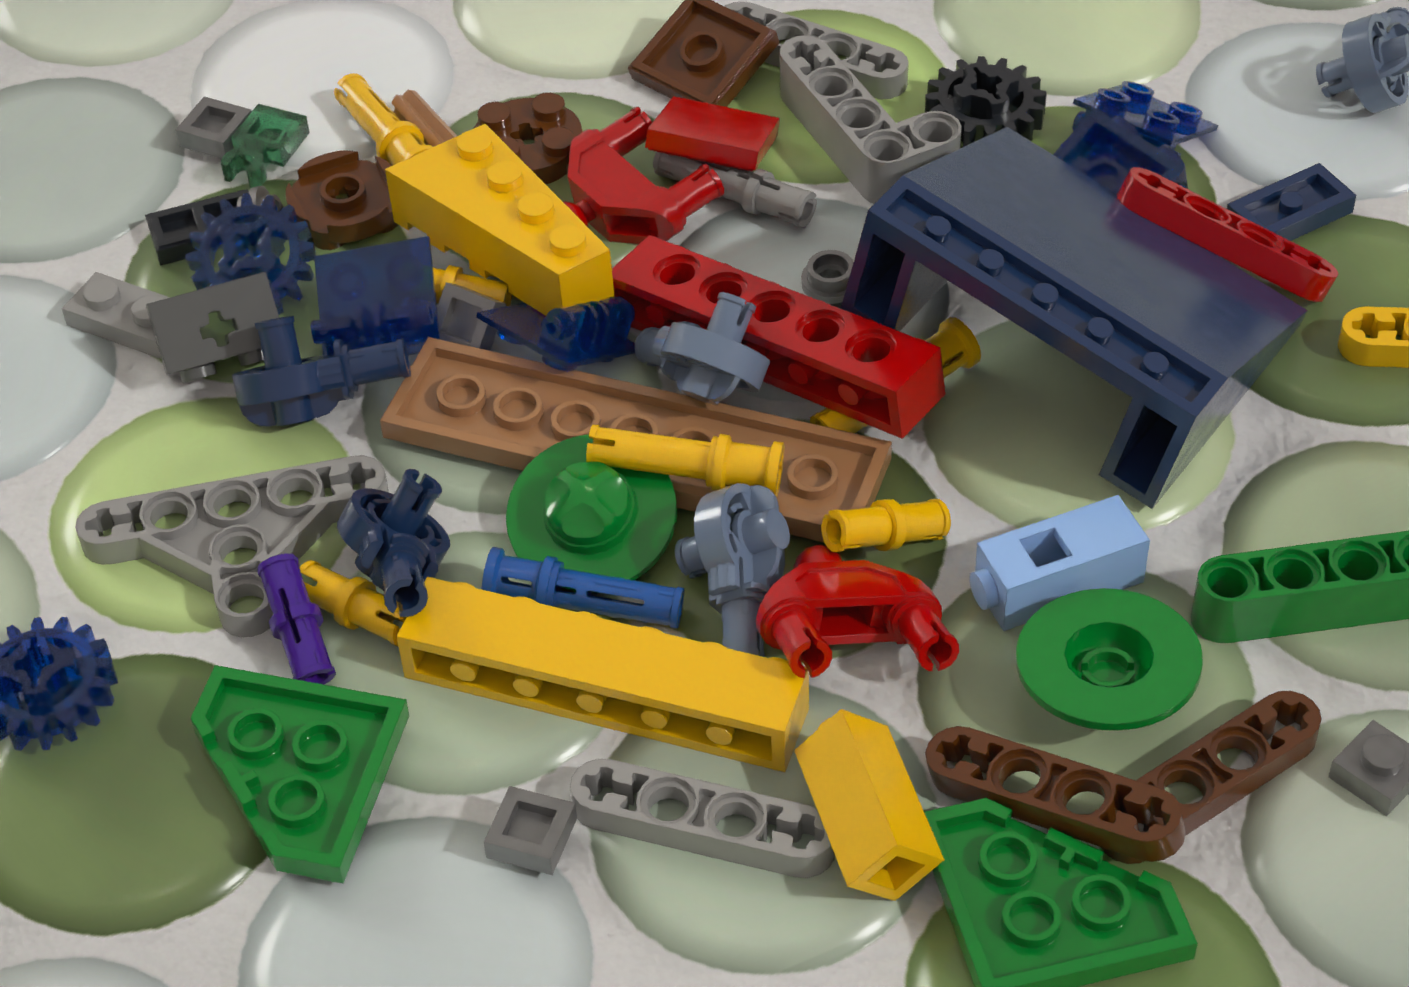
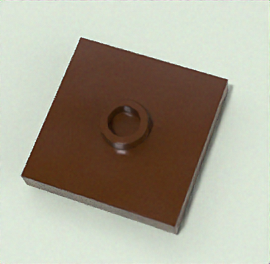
[628,0,780,107]

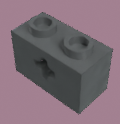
[146,272,279,383]

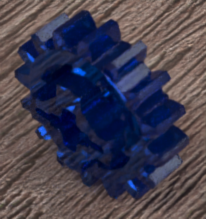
[186,193,317,315]
[0,617,118,751]

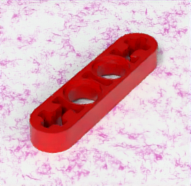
[1117,167,1339,302]

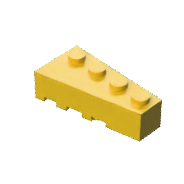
[385,124,615,327]

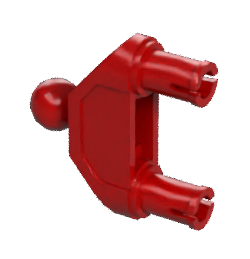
[563,107,724,244]
[756,545,959,678]

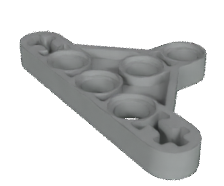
[75,455,389,637]

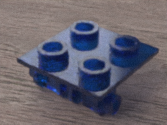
[1072,81,1219,175]
[311,236,440,355]
[476,296,635,371]

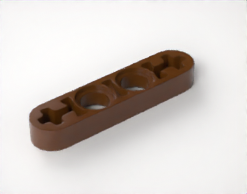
[1101,691,1322,864]
[925,726,1186,862]

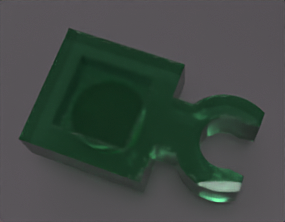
[221,104,310,188]

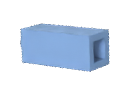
[970,495,1150,631]

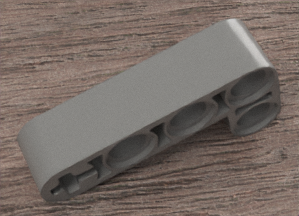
[780,35,961,204]

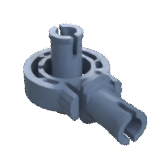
[1316,7,1409,113]
[634,292,770,406]
[675,483,790,657]

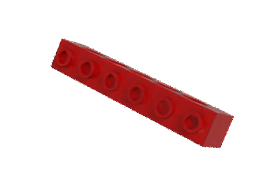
[611,235,946,439]

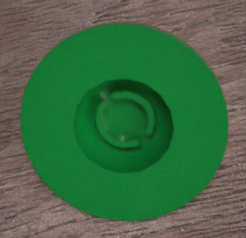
[506,434,677,594]
[1016,588,1203,731]

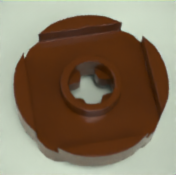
[473,92,582,184]
[286,150,398,250]

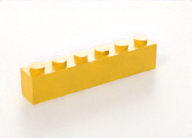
[396,577,809,772]

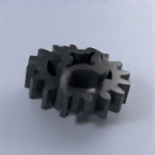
[925,56,1047,147]

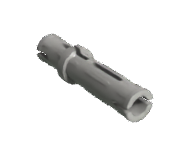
[653,152,817,228]

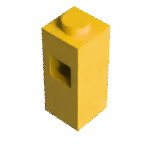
[794,709,944,901]

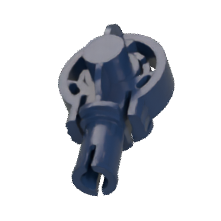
[232,316,411,426]
[337,469,450,617]

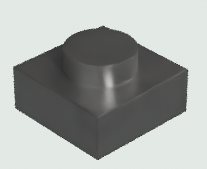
[175,96,255,160]
[427,282,506,351]
[1328,720,1409,816]
[484,786,577,875]

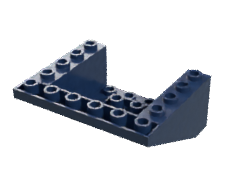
[841,127,1308,509]

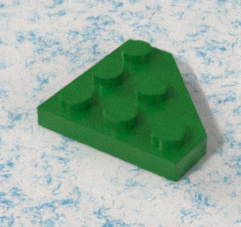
[191,665,410,884]
[924,798,1198,987]

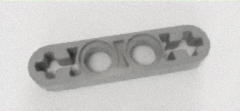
[725,1,908,99]
[570,759,835,878]

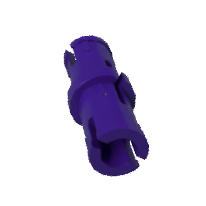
[257,553,336,685]

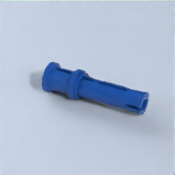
[481,547,685,629]

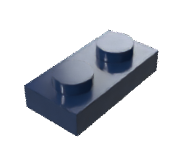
[1227,163,1357,241]

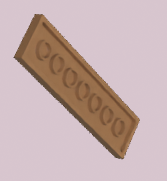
[380,337,892,550]

